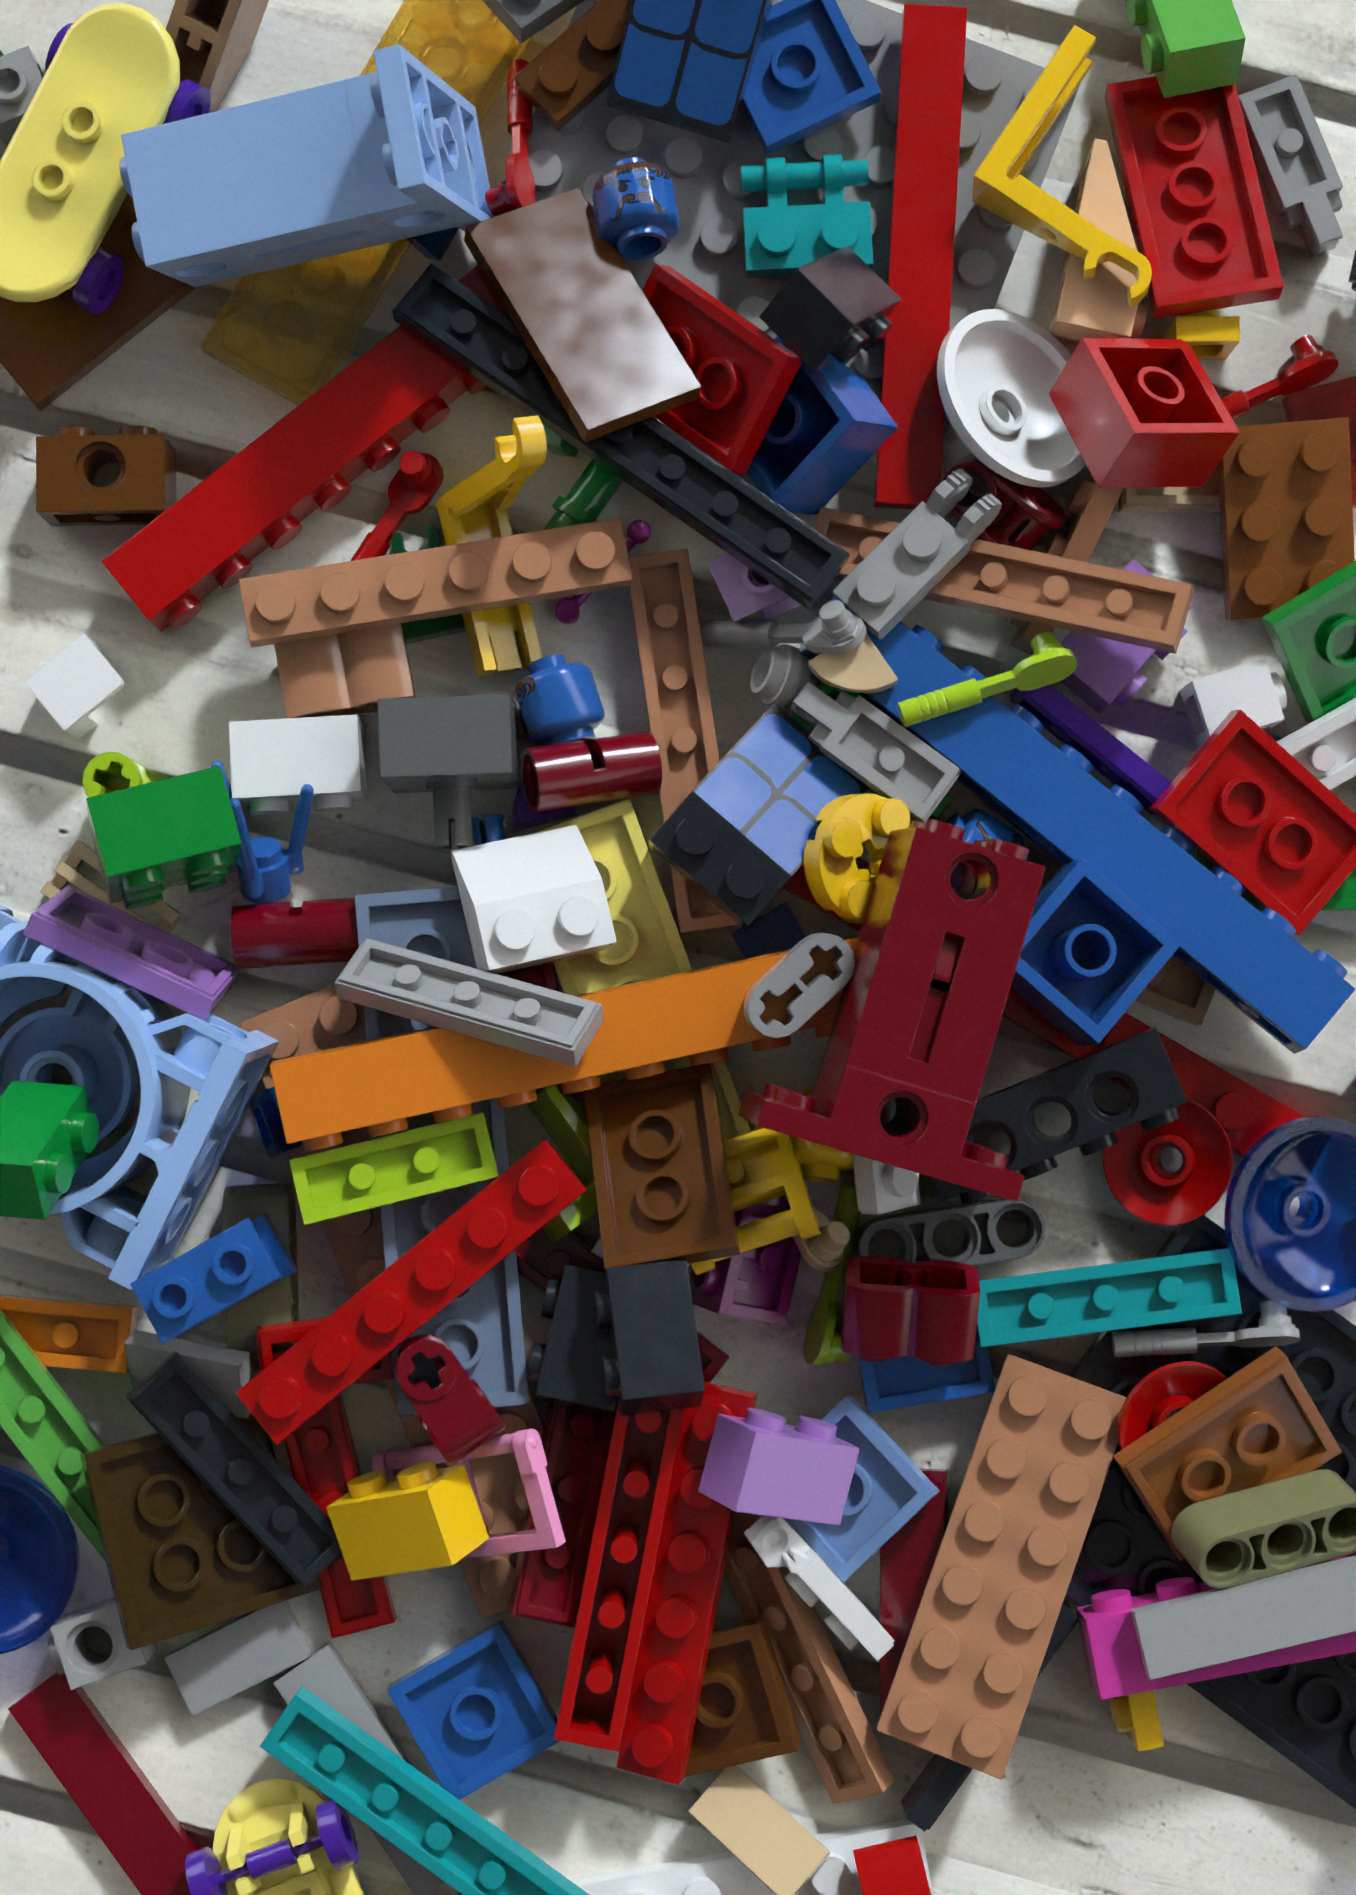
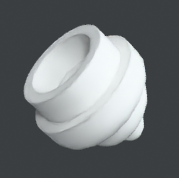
[750,643,818,707]

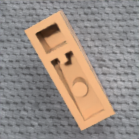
[1049,138,1149,346]

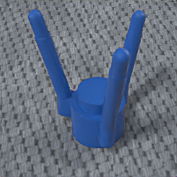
[211,760,314,904]

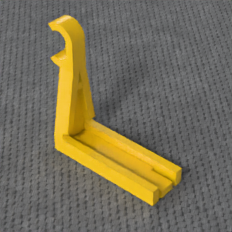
[972,25,1152,308]
[436,415,547,677]

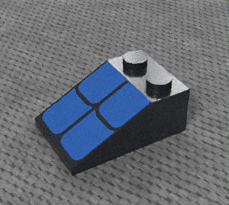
[607,0,774,143]
[649,702,869,931]

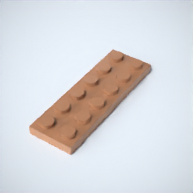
[876,1353,1127,1780]

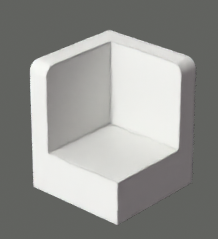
[24,634,124,740]

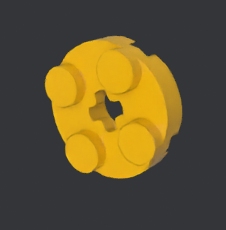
[803,794,912,924]

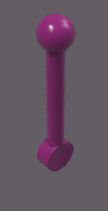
[555,519,651,625]

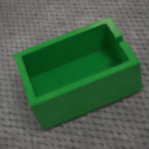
[86,766,242,909]

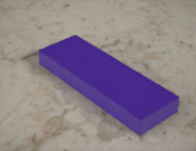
[1009,685,1171,815]

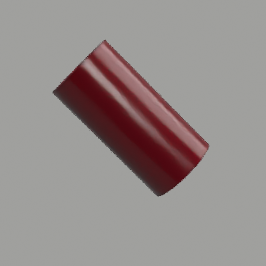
[521,731,662,812]
[231,897,359,969]

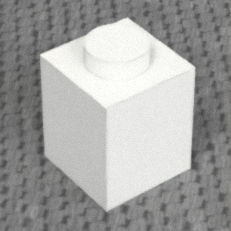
[1180,658,1287,750]

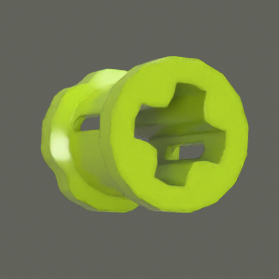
[82,752,152,798]

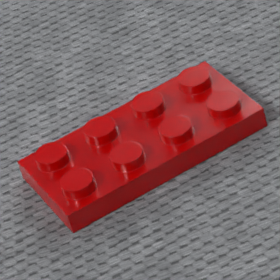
[1104,76,1284,319]

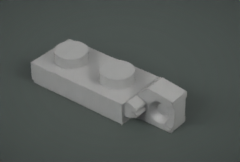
[1238,74,1343,257]
[790,682,963,823]

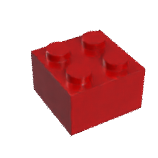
[1048,338,1240,488]

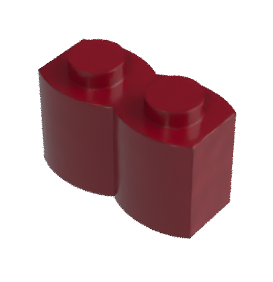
[841,1256,981,1366]

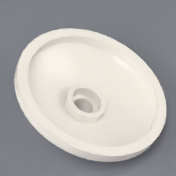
[937,309,1086,487]

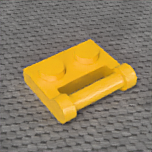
[691,1128,821,1275]

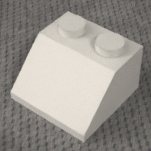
[450,825,617,974]

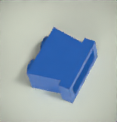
[130,1214,298,1343]

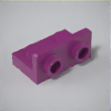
[691,1195,814,1327]

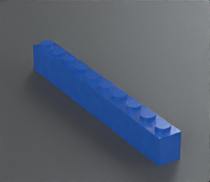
[800,597,1355,1054]

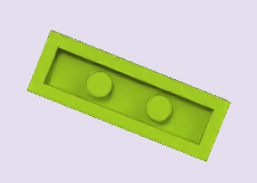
[289,1112,499,1225]

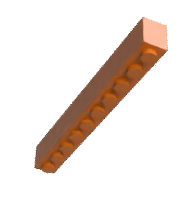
[270,934,859,1151]

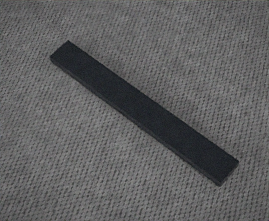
[392,263,850,611]

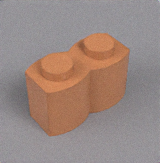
[274,624,416,718]

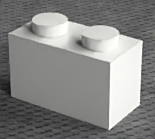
[228,715,368,815]

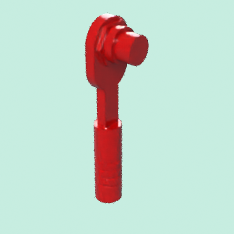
[485,59,535,215]
[1221,335,1339,420]
[350,450,444,561]

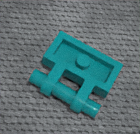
[740,154,874,278]

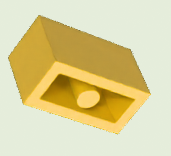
[326,1461,489,1581]

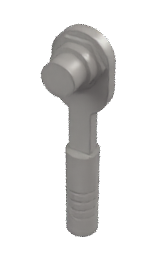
[700,600,867,654]
[1112,1300,1300,1357]

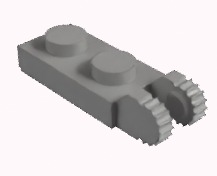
[832,469,1002,640]

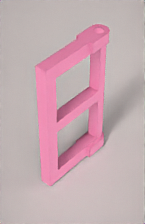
[372,1429,566,1559]

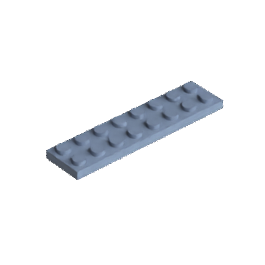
[355,887,529,1417]

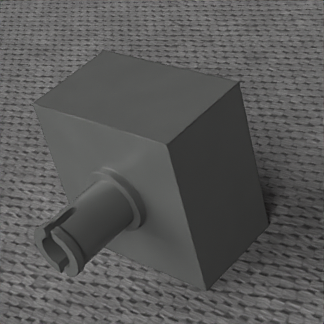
[378,694,520,849]

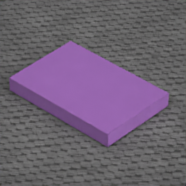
[23,886,240,1020]

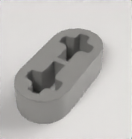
[743,933,855,1038]

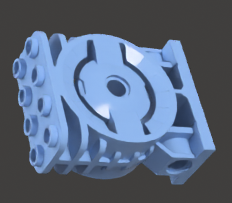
[0,904,279,1291]

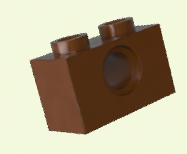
[36,425,176,526]

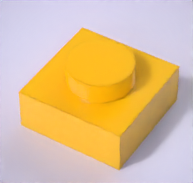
[1164,309,1240,360]
[1109,1690,1164,1751]

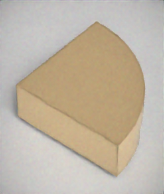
[808,633,898,694]

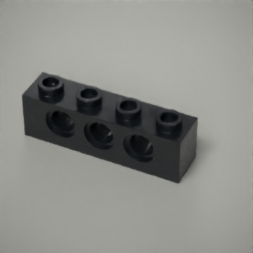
[934,1026,1187,1205]

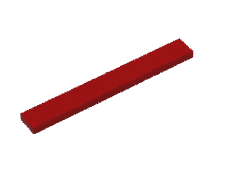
[874,4,967,510]

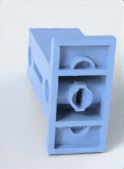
[119,44,495,287]

